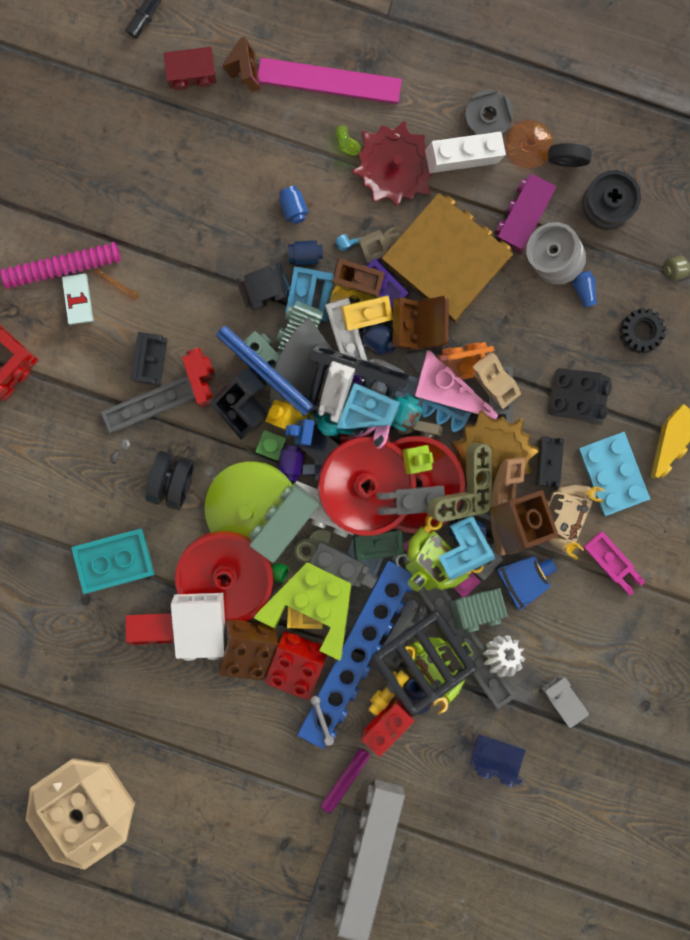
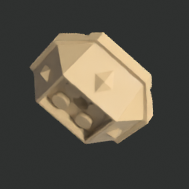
[26,758,135,870]

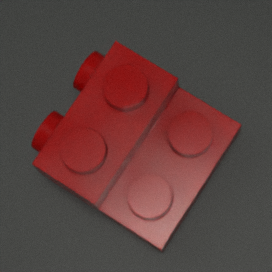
[182,348,215,408]

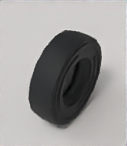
[548,143,592,167]

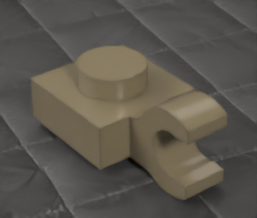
[358,227,401,263]
[398,421,443,439]

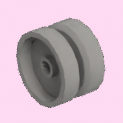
[526,222,586,284]

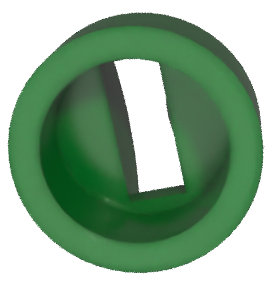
[272,563,289,584]

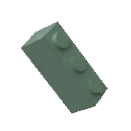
[249,483,319,563]

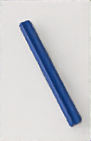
[216,326,313,415]

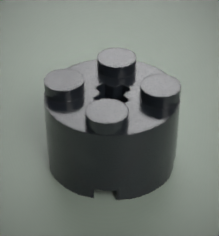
[235,263,291,311]

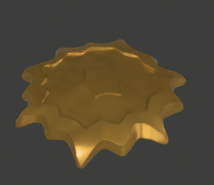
[451,410,540,489]

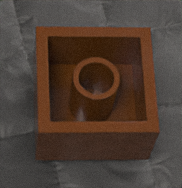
[490,490,559,555]

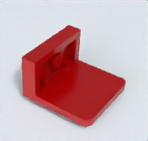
[265,631,327,700]

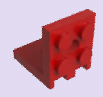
[0,325,39,402]

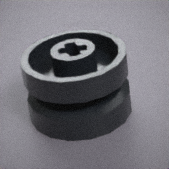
[582,170,641,230]
[145,451,194,511]

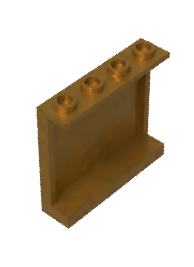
[382,193,513,325]

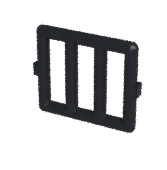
[372,610,476,717]

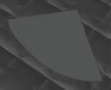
[270,317,332,406]

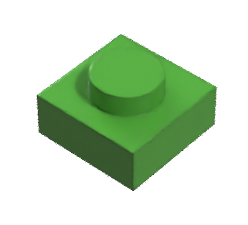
[256,430,287,461]

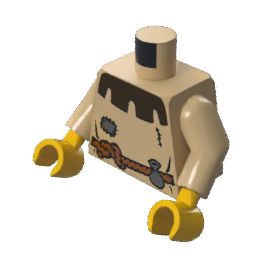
[547,485,606,560]

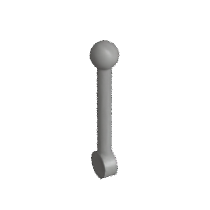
[310,696,334,746]

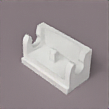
[318,361,355,422]

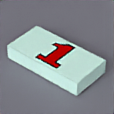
[62,274,94,325]

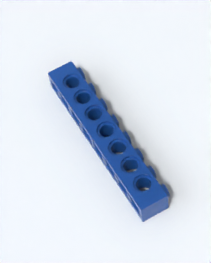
[297,560,413,749]

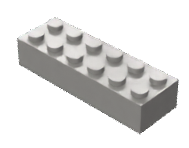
[335,779,405,940]

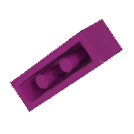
[495,173,557,255]

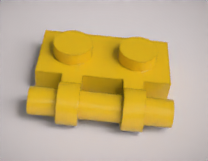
[369,669,409,715]

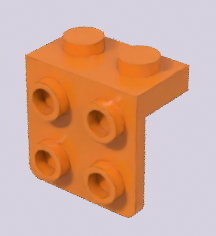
[435,342,494,380]

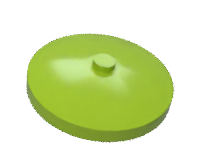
[205,461,292,539]

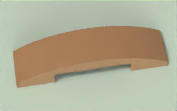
[490,457,525,556]

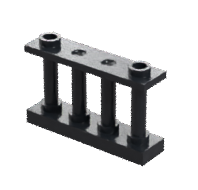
[303,345,410,435]

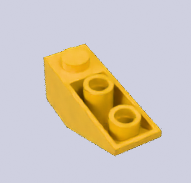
[650,404,690,479]

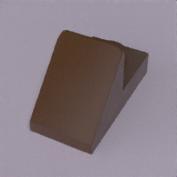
[223,37,261,92]
[332,258,385,297]

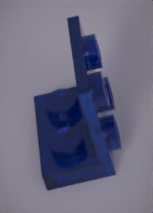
[470,734,526,787]

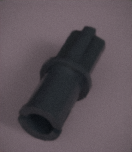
[125,0,162,39]

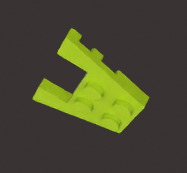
[254,562,352,661]

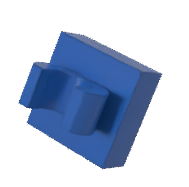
[285,419,315,446]

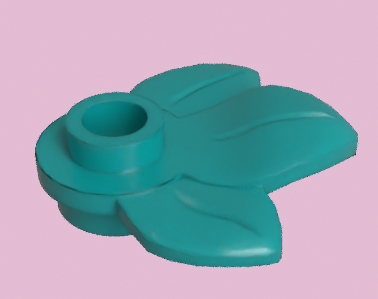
[314,411,356,437]

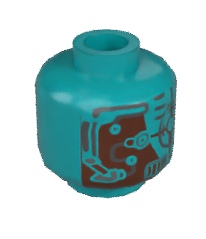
[391,393,423,432]

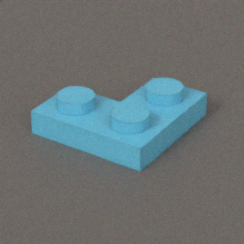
[439,516,495,581]

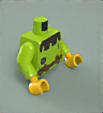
[406,515,484,591]
[401,638,473,714]

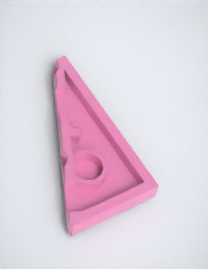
[414,351,498,419]

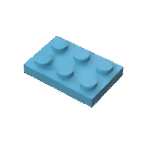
[578,432,650,516]

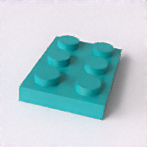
[71,528,155,594]

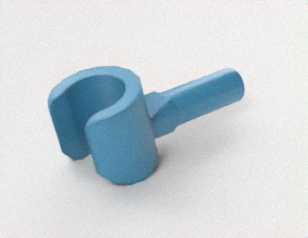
[335,234,362,251]

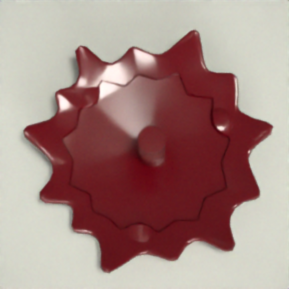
[352,121,433,206]

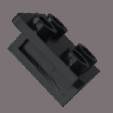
[548,368,612,425]

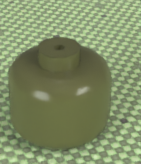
[664,255,690,281]

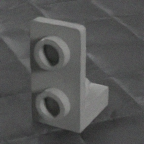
[541,674,589,728]

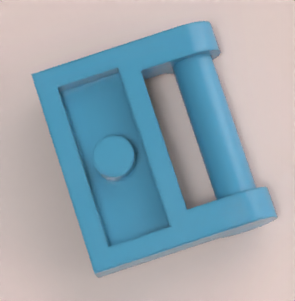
[285,266,334,323]

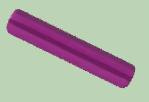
[321,748,370,814]

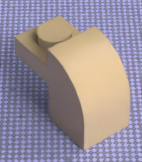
[473,352,521,409]

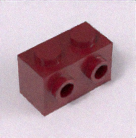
[163,47,217,90]

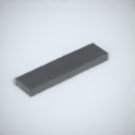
[100,376,196,435]

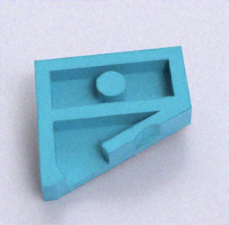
[337,383,400,429]

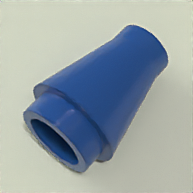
[571,270,597,308]

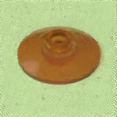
[506,120,554,168]

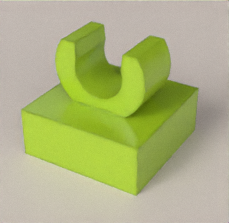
[402,445,433,474]

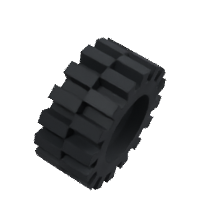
[619,308,666,354]

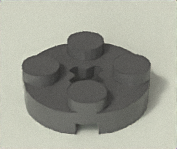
[465,90,513,135]

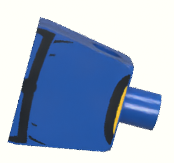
[495,556,557,611]

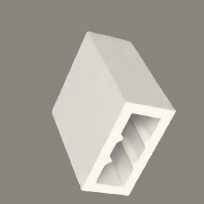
[171,593,227,661]

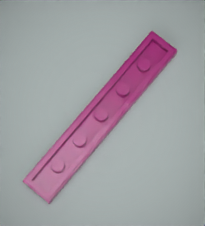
[258,58,402,105]

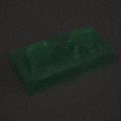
[352,529,404,561]

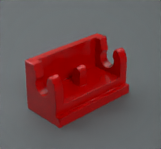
[126,613,174,645]

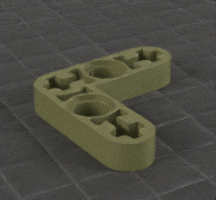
[427,442,492,522]

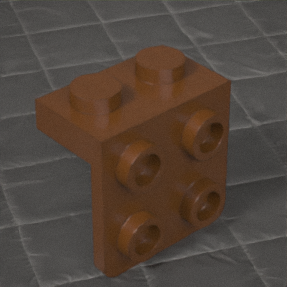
[393,296,449,351]
[219,619,278,680]

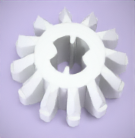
[483,635,525,677]

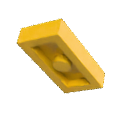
[340,296,393,331]

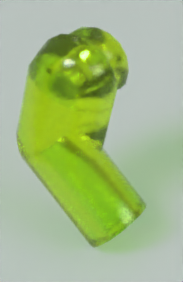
[335,125,361,156]

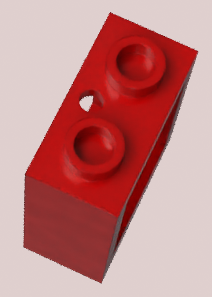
[361,696,414,758]

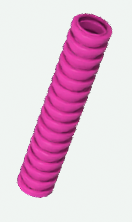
[0,242,121,290]

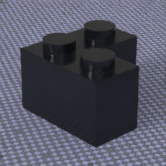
[210,367,268,440]

